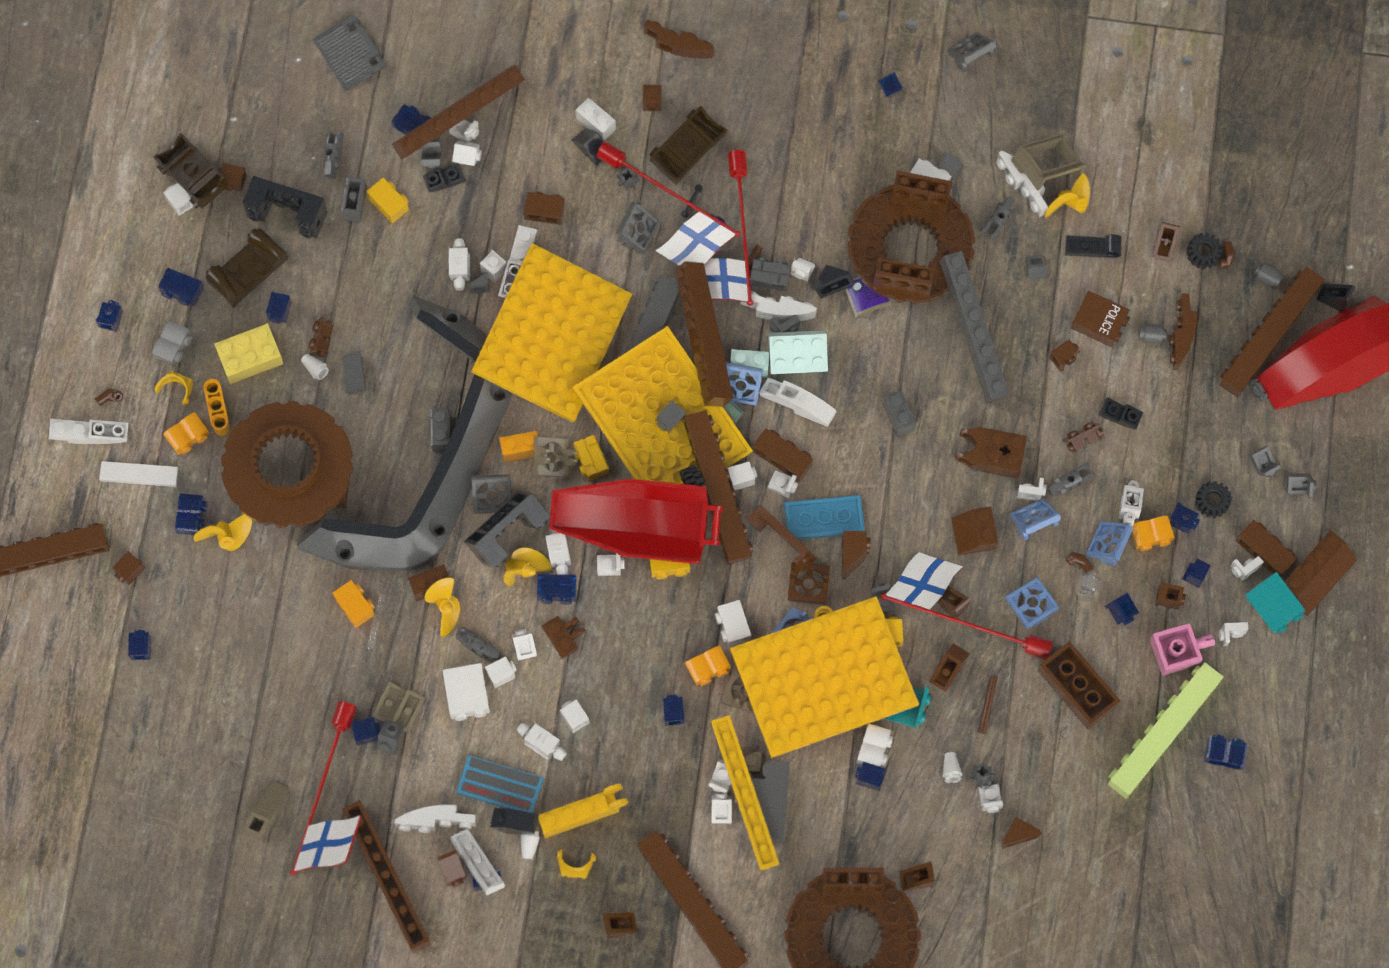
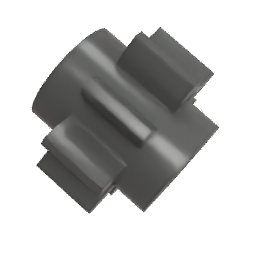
[617,168,640,191]
[970,763,995,789]

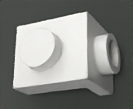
[449,119,479,142]
[791,258,815,282]

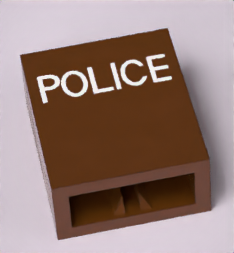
[1070,290,1130,348]

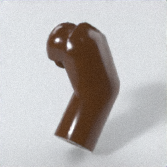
[1219,241,1235,269]
[95,389,123,406]
[1066,552,1094,574]

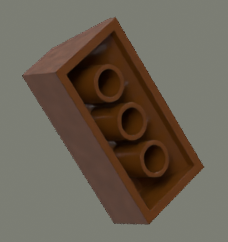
[1285,530,1357,616]

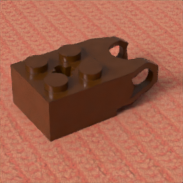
[955,427,1027,479]

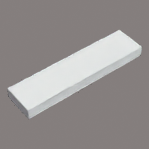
[99,461,179,487]
[450,829,505,895]

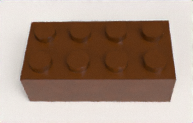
[1037,641,1121,730]

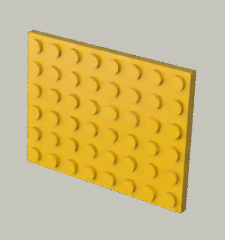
[471,243,632,423]
[572,326,753,484]
[730,596,919,759]

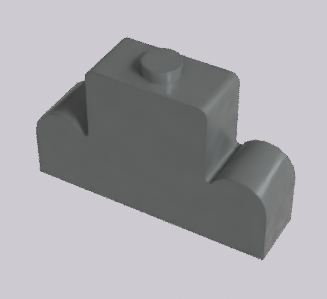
[734,761,790,844]

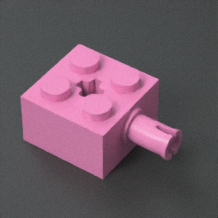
[1150,623,1215,676]

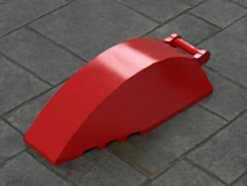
[1256,295,1389,410]
[549,479,724,564]

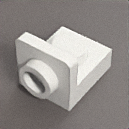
[767,470,798,498]
[1017,477,1047,501]
[597,553,624,576]
[1231,556,1263,581]
[1219,622,1248,646]
[512,629,537,660]
[708,759,731,793]
[978,784,1003,813]
[711,793,732,823]

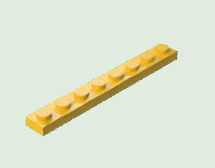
[711,715,779,871]

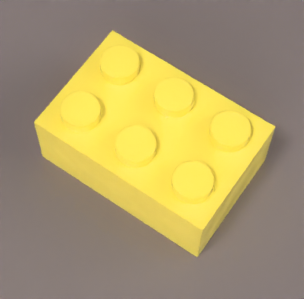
[214,323,283,384]

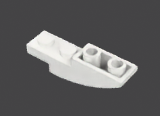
[996,151,1048,217]
[498,225,537,298]
[740,291,817,322]
[759,377,837,427]
[49,419,128,444]
[395,805,477,833]

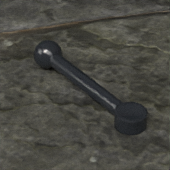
[681,185,703,218]

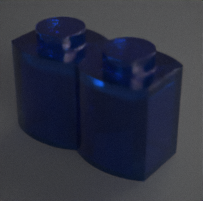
[175,493,208,535]
[1204,734,1249,770]

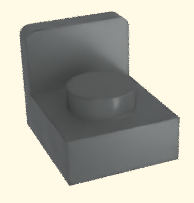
[870,583,896,614]

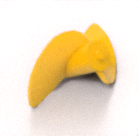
[1044,173,1090,218]
[193,515,252,551]
[504,547,552,586]
[424,577,461,637]

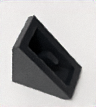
[572,128,603,166]
[814,265,855,299]
[1317,284,1355,312]

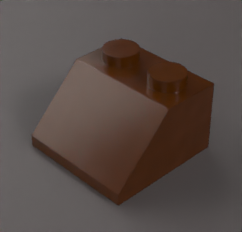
[951,506,998,555]
[841,531,871,579]

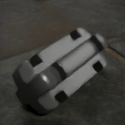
[1249,378,1268,401]

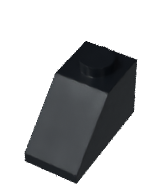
[490,808,539,834]

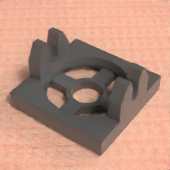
[947,33,996,72]
[616,201,660,253]
[471,474,512,514]

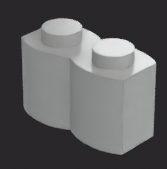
[152,321,192,366]

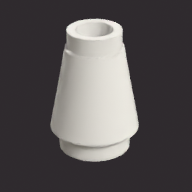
[301,354,329,380]
[943,752,962,783]
[521,831,540,859]

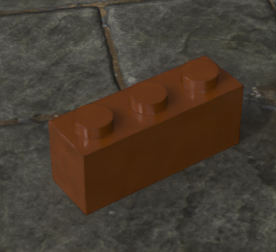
[752,428,813,483]
[1235,520,1297,577]

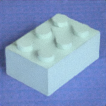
[768,330,828,374]

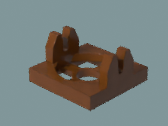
[787,562,830,605]

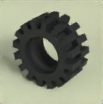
[1186,232,1222,269]
[679,465,708,496]
[1195,481,1232,518]

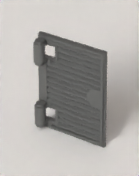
[313,14,387,92]

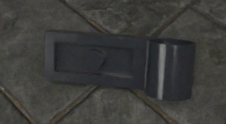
[1065,234,1122,258]

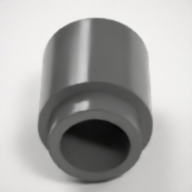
[1254,262,1283,287]
[1138,323,1167,344]

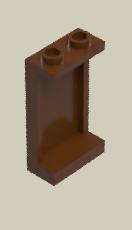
[747,505,816,572]

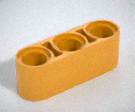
[204,379,231,436]

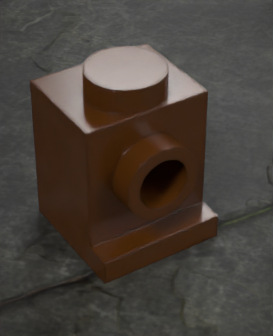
[1049,339,1080,372]
[1155,582,1186,610]

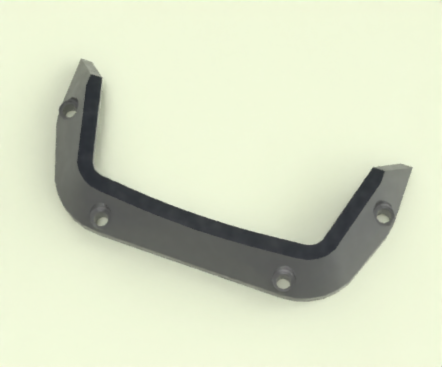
[297,296,513,571]

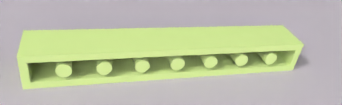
[1108,663,1224,799]

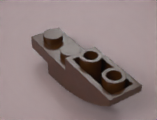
[644,19,714,59]
[1169,293,1197,370]

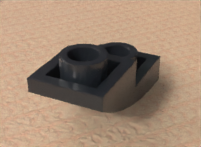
[422,163,466,192]
[1098,397,1143,430]

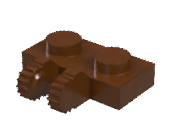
[541,616,585,659]

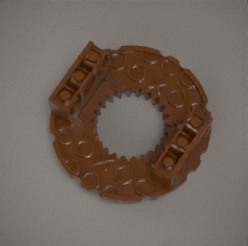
[847,170,975,304]
[221,401,353,528]
[784,868,921,968]

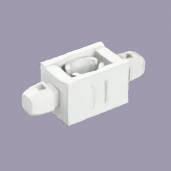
[449,239,470,291]
[1118,480,1144,526]
[546,529,571,577]
[517,723,567,761]

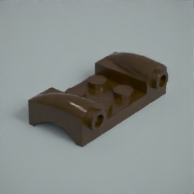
[649,106,728,185]
[153,133,229,209]
[206,228,288,308]

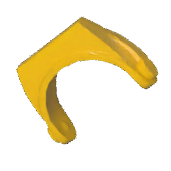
[154,370,193,405]
[557,850,596,879]

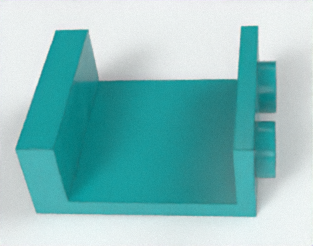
[1245,572,1305,634]
[883,687,932,729]

